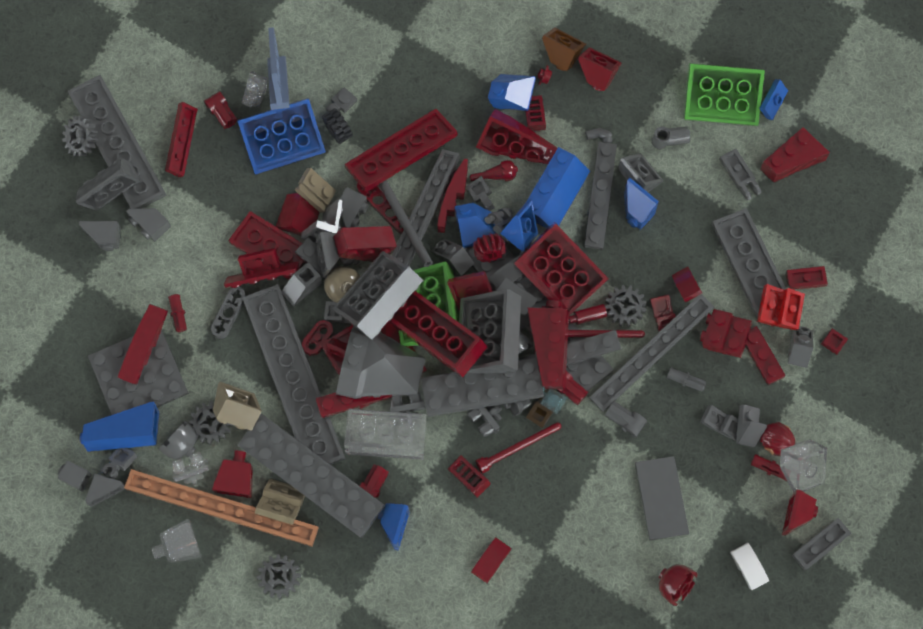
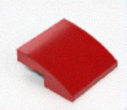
[757,284,805,330]

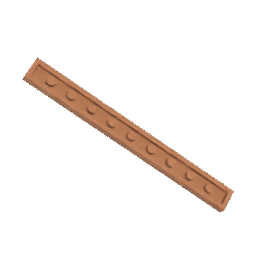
[124,469,319,547]

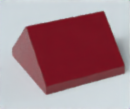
[275,193,320,236]

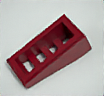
[525,95,546,131]
[448,455,491,498]

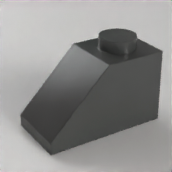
[79,221,121,251]

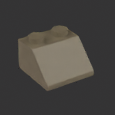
[213,382,262,431]

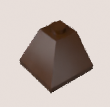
[542,27,586,71]

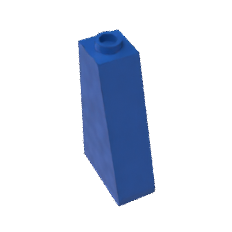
[80,402,159,452]

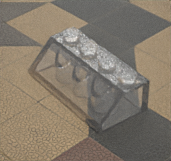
[344,409,427,460]

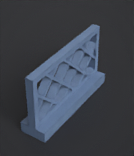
[267,27,290,110]

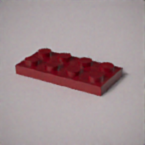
[228,211,305,280]

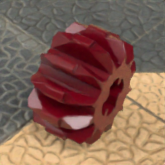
[473,233,506,263]

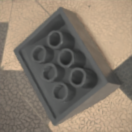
[333,251,423,340]
[459,289,521,373]

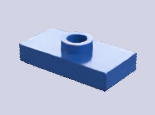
[759,79,788,120]

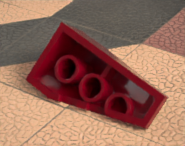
[476,109,558,164]

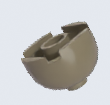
[324,266,360,303]

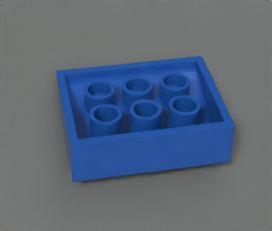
[237,98,326,174]

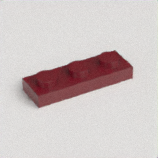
[745,326,786,385]

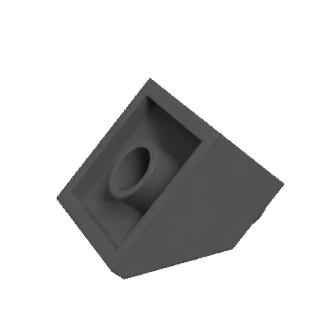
[316,232,340,278]

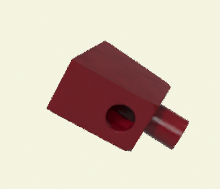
[212,450,253,498]

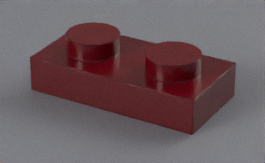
[786,266,828,290]

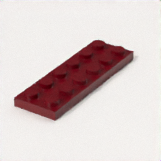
[345,109,458,192]

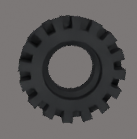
[322,108,353,144]

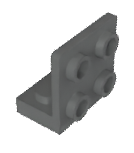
[301,199,343,244]

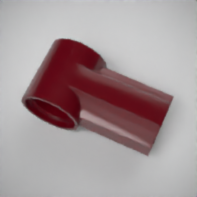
[204,91,237,129]
[557,371,588,406]
[360,464,389,498]

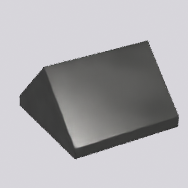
[618,153,664,192]

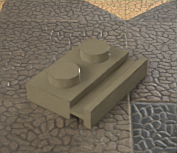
[295,168,336,213]

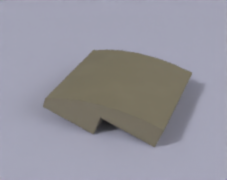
[255,479,305,525]

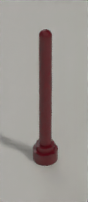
[568,330,645,338]
[475,422,562,474]

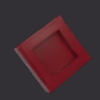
[821,328,848,355]

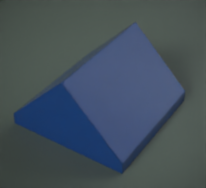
[500,200,538,251]

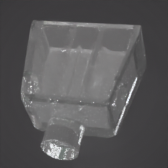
[151,519,202,564]

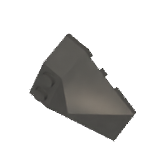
[336,326,425,399]

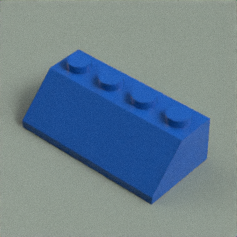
[526,147,590,228]

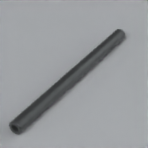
[379,180,433,267]

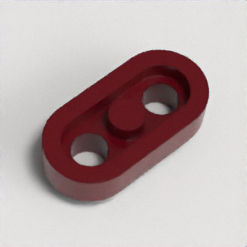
[302,320,333,356]

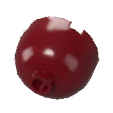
[659,564,698,606]

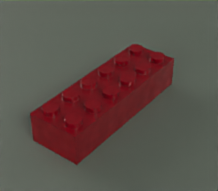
[388,291,487,378]

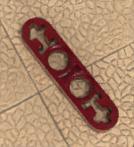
[357,183,409,234]

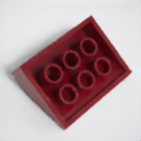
[514,222,609,316]

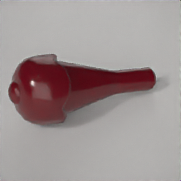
[470,160,518,182]

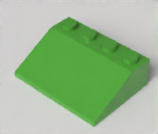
[684,63,765,126]
[399,261,460,346]

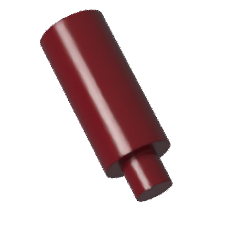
[569,304,607,325]

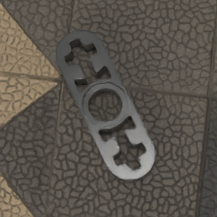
[211,287,246,339]

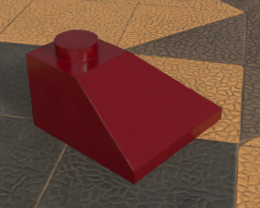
[578,47,622,91]
[782,489,818,536]

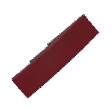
[437,159,468,233]
[117,304,168,384]

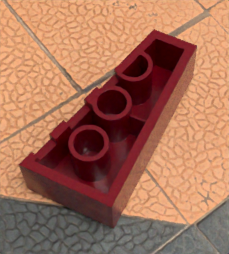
[527,307,569,390]

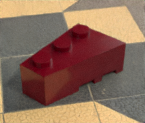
[760,127,830,182]
[333,226,397,262]

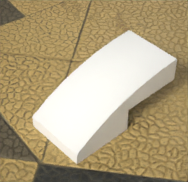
[730,543,769,590]

